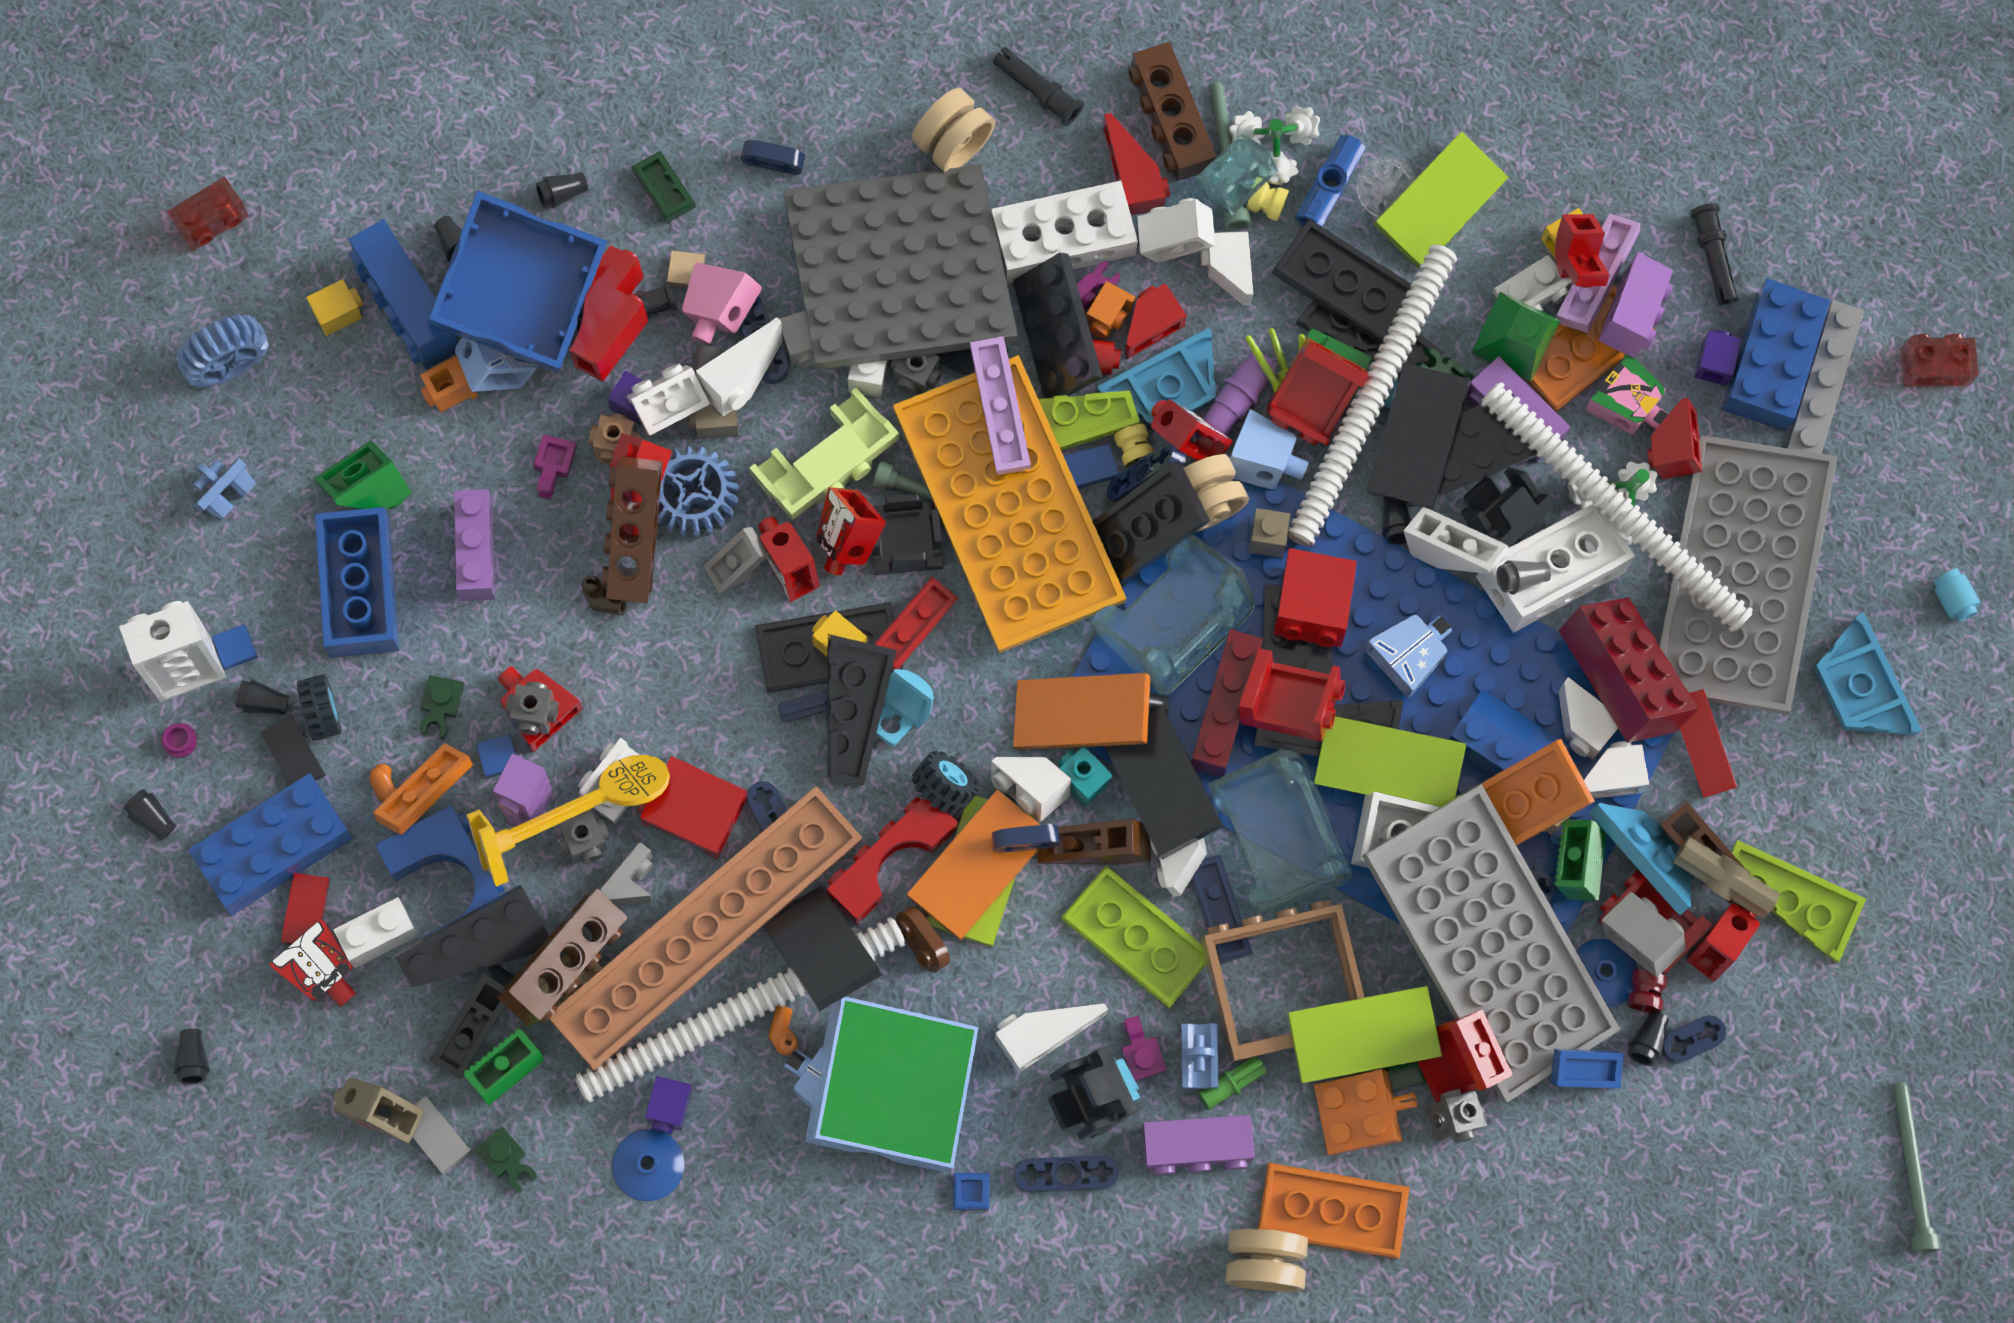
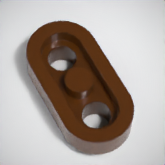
[896,906,950,973]

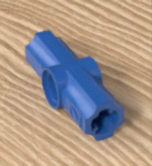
[1295,134,1366,227]

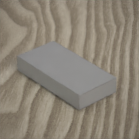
[412,1096,472,1175]

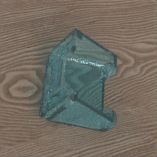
[1089,534,1255,695]
[1208,749,1353,913]

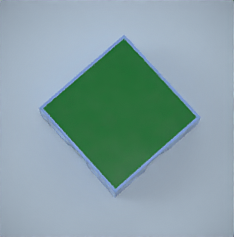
[805,997,979,1172]

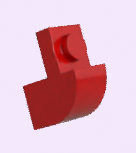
[1555,214,1610,288]

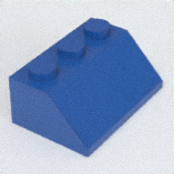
[1449,689,1570,777]

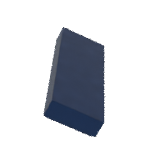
[1191,855,1253,964]

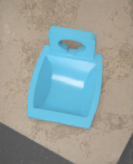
[876,669,934,746]

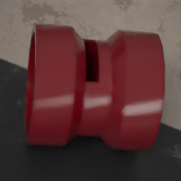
[1627,969,1668,1013]

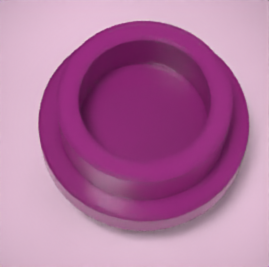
[161,723,197,758]

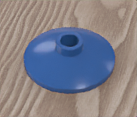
[1576,939,1638,1008]
[612,1129,684,1201]

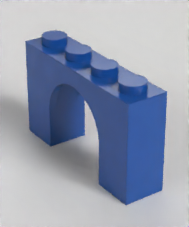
[375,805,505,937]

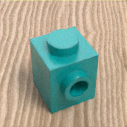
[1058,746,1113,807]

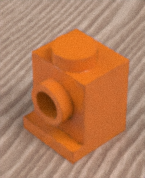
[1086,281,1136,339]
[420,356,478,413]

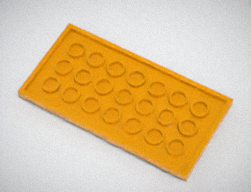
[893,355,1127,653]

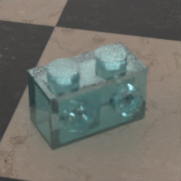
[1195,134,1278,216]

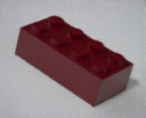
[1558,597,1699,743]

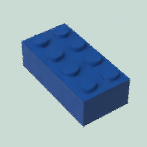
[348,219,458,370]
[1721,278,1831,431]
[315,507,400,658]
[188,773,353,916]

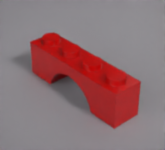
[827,796,958,925]

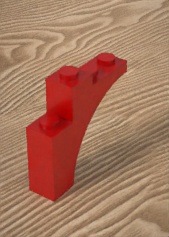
[569,245,649,382]

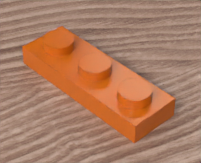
[373,743,473,836]

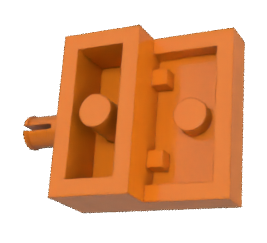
[1314,1069,1417,1156]

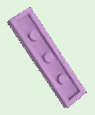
[1556,213,1640,333]
[970,336,1031,475]

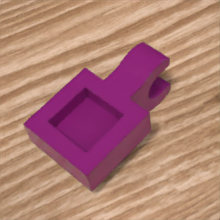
[1077,261,1121,310]
[534,434,577,500]
[1121,1015,1167,1081]

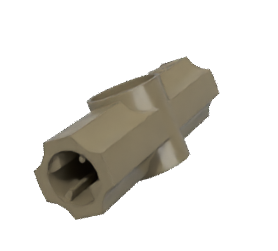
[1673,836,1781,919]

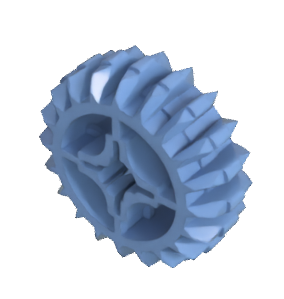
[176,314,269,388]
[658,446,739,538]

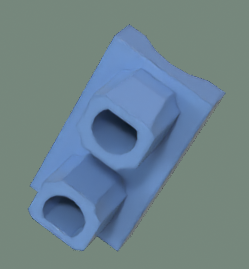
[193,458,256,521]
[1181,1023,1218,1089]

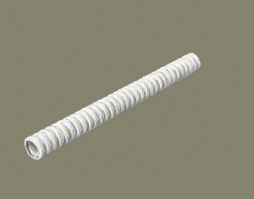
[1287,245,1457,547]
[1481,382,1753,632]
[575,917,905,1103]

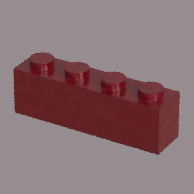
[1191,629,1263,778]

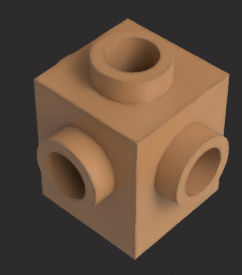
[589,413,640,465]

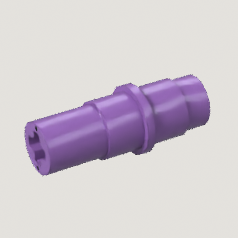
[1194,352,1277,438]

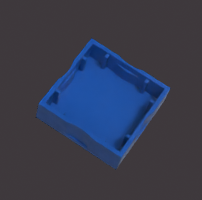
[427,190,608,373]

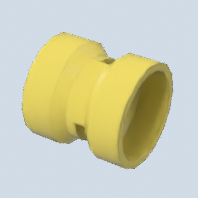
[1246,179,1289,221]
[1114,424,1154,468]

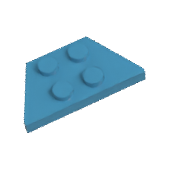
[1096,328,1216,432]
[1813,612,1922,736]
[1589,803,1691,916]

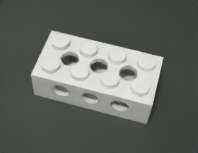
[991,181,1138,284]
[1476,504,1635,633]
[119,601,226,702]

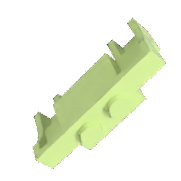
[749,387,899,521]

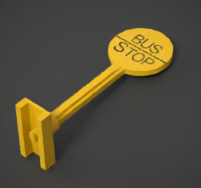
[466,755,670,887]

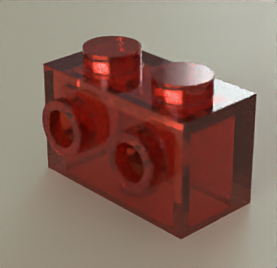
[167,176,249,252]
[1900,334,1979,387]

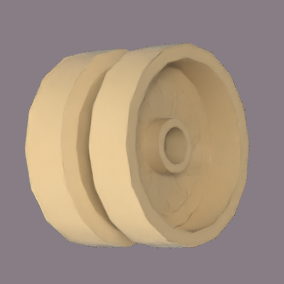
[911,88,996,172]
[1183,454,1249,532]
[1225,1229,1308,1292]

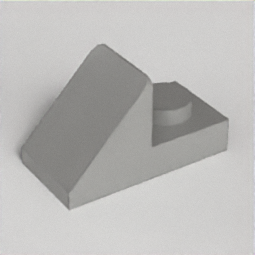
[703,527,769,595]
[600,842,653,906]

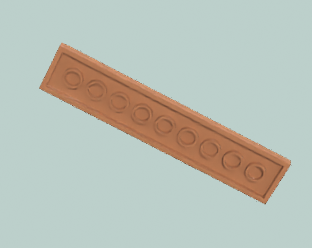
[549,786,863,1072]

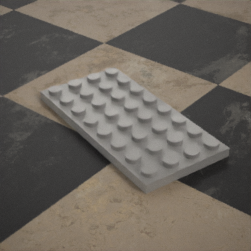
[1660,435,1837,716]
[1362,784,1620,1103]

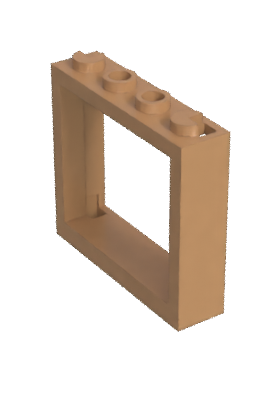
[1200,900,1365,1062]

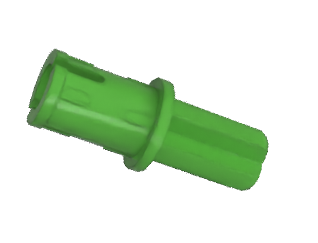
[1197,1056,1266,1111]

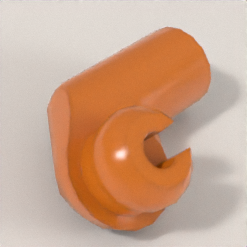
[369,763,398,802]
[768,1005,799,1056]

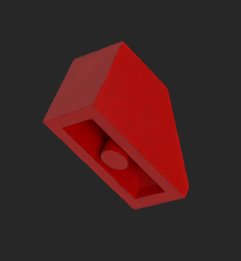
[1124,283,1187,359]
[1647,398,1702,480]

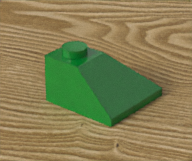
[1471,292,1561,381]
[314,440,412,510]

